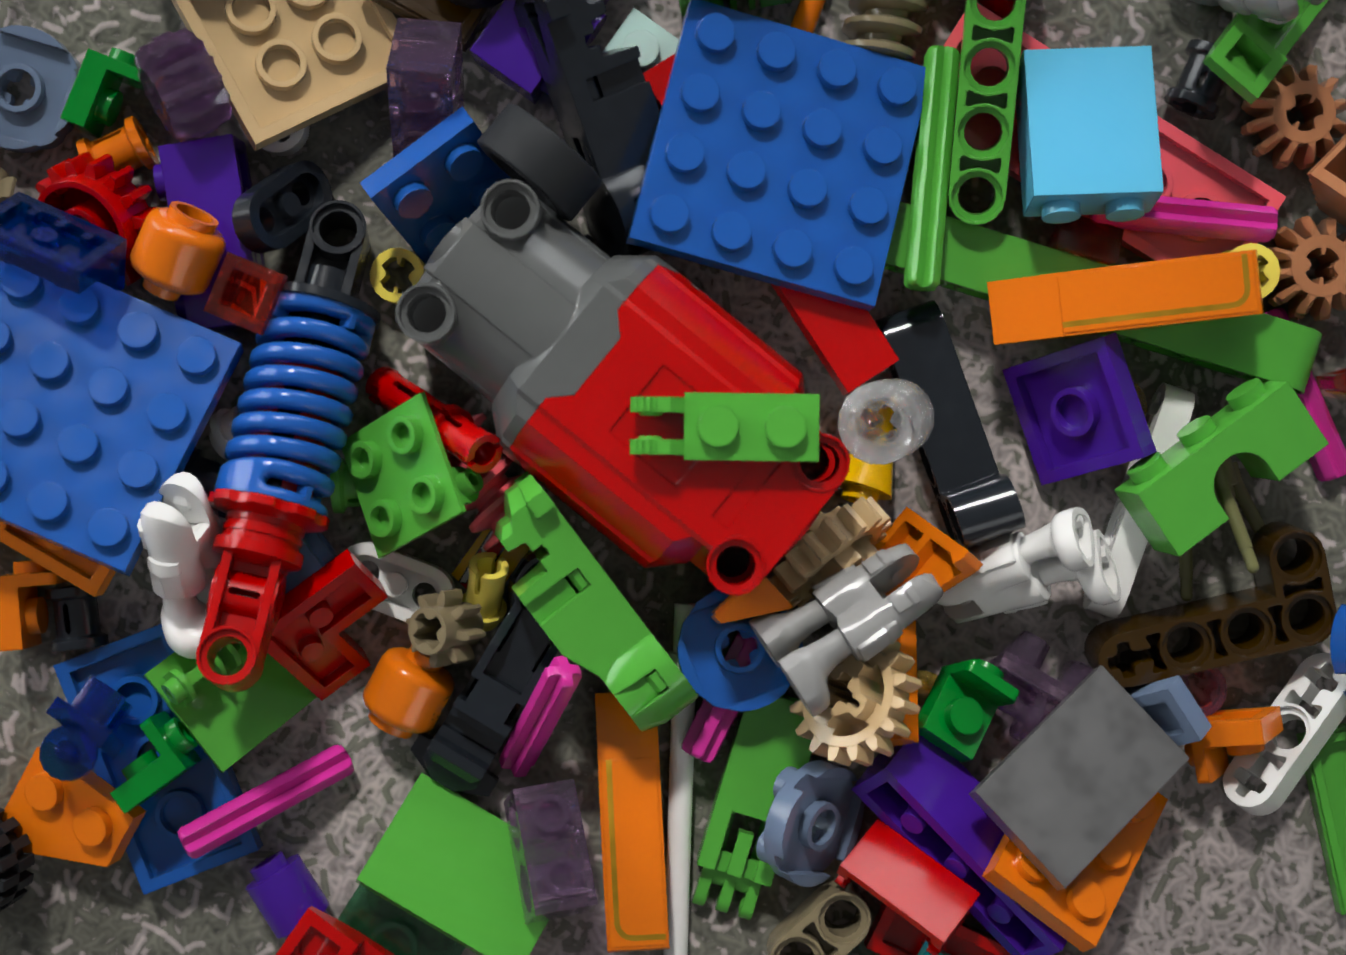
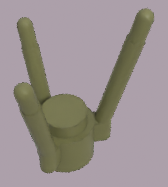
[1179,456,1265,602]

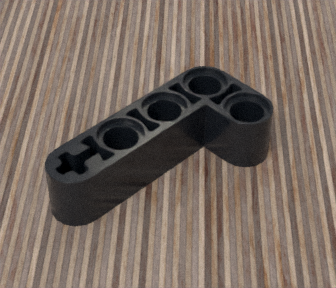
[875,300,1026,548]

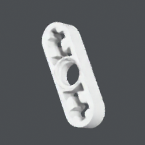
[1223,653,1346,816]

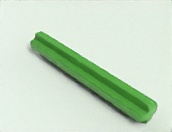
[903,45,960,292]

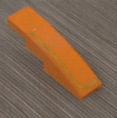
[987,249,1264,345]
[595,692,670,953]

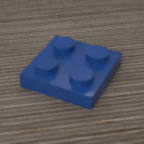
[360,106,510,263]

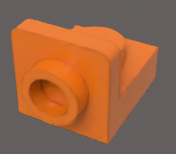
[0,560,68,651]
[1184,706,1284,784]

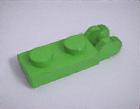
[630,392,820,462]

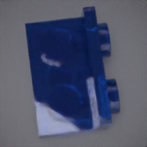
[0,192,127,294]

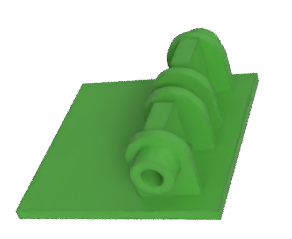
[342,392,483,558]
[144,643,317,773]

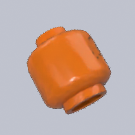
[130,201,226,301]
[363,645,455,739]

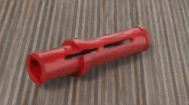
[365,367,503,473]

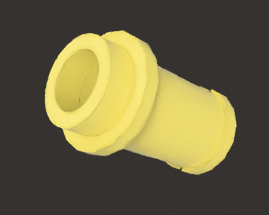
[462,552,509,632]

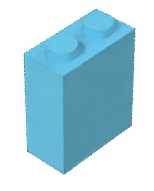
[1015,46,1164,224]

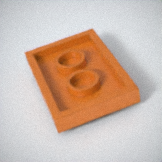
[982,792,1168,952]

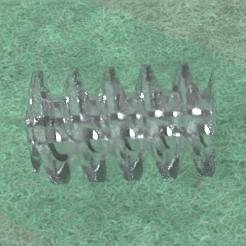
[838,378,935,465]

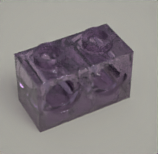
[386,18,465,158]
[503,779,598,924]

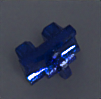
[39,676,133,782]

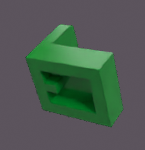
[60,47,160,138]
[918,659,1020,762]
[110,711,202,814]

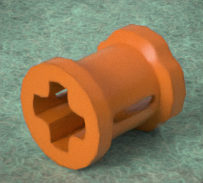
[76,115,159,171]

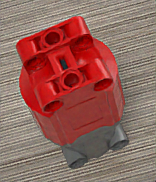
[394,178,850,596]

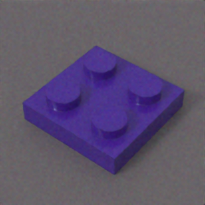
[1002,332,1157,485]

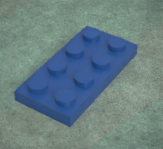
[53,624,263,895]

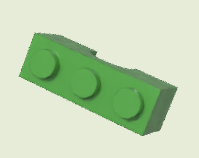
[1114,378,1329,557]

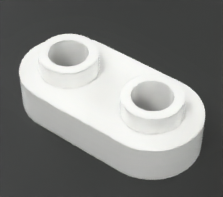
[347,542,456,622]

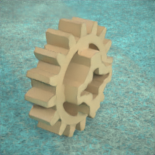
[769,496,893,607]
[789,638,922,767]

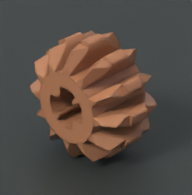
[1240,64,1346,170]
[1267,216,1346,321]

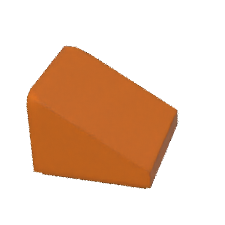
[711,577,793,624]

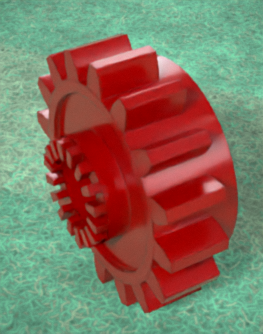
[31,152,157,289]

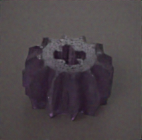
[134,28,232,142]

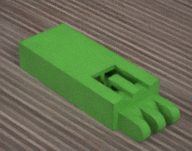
[691,694,812,920]

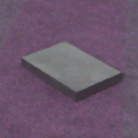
[969,665,1190,890]

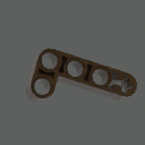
[1084,521,1337,687]

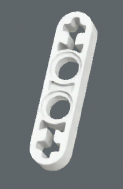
[1083,382,1195,619]

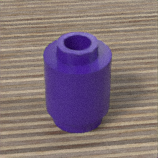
[246,851,330,940]

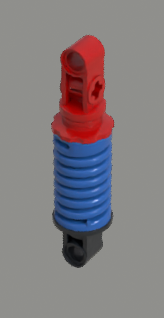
[196,200,381,692]

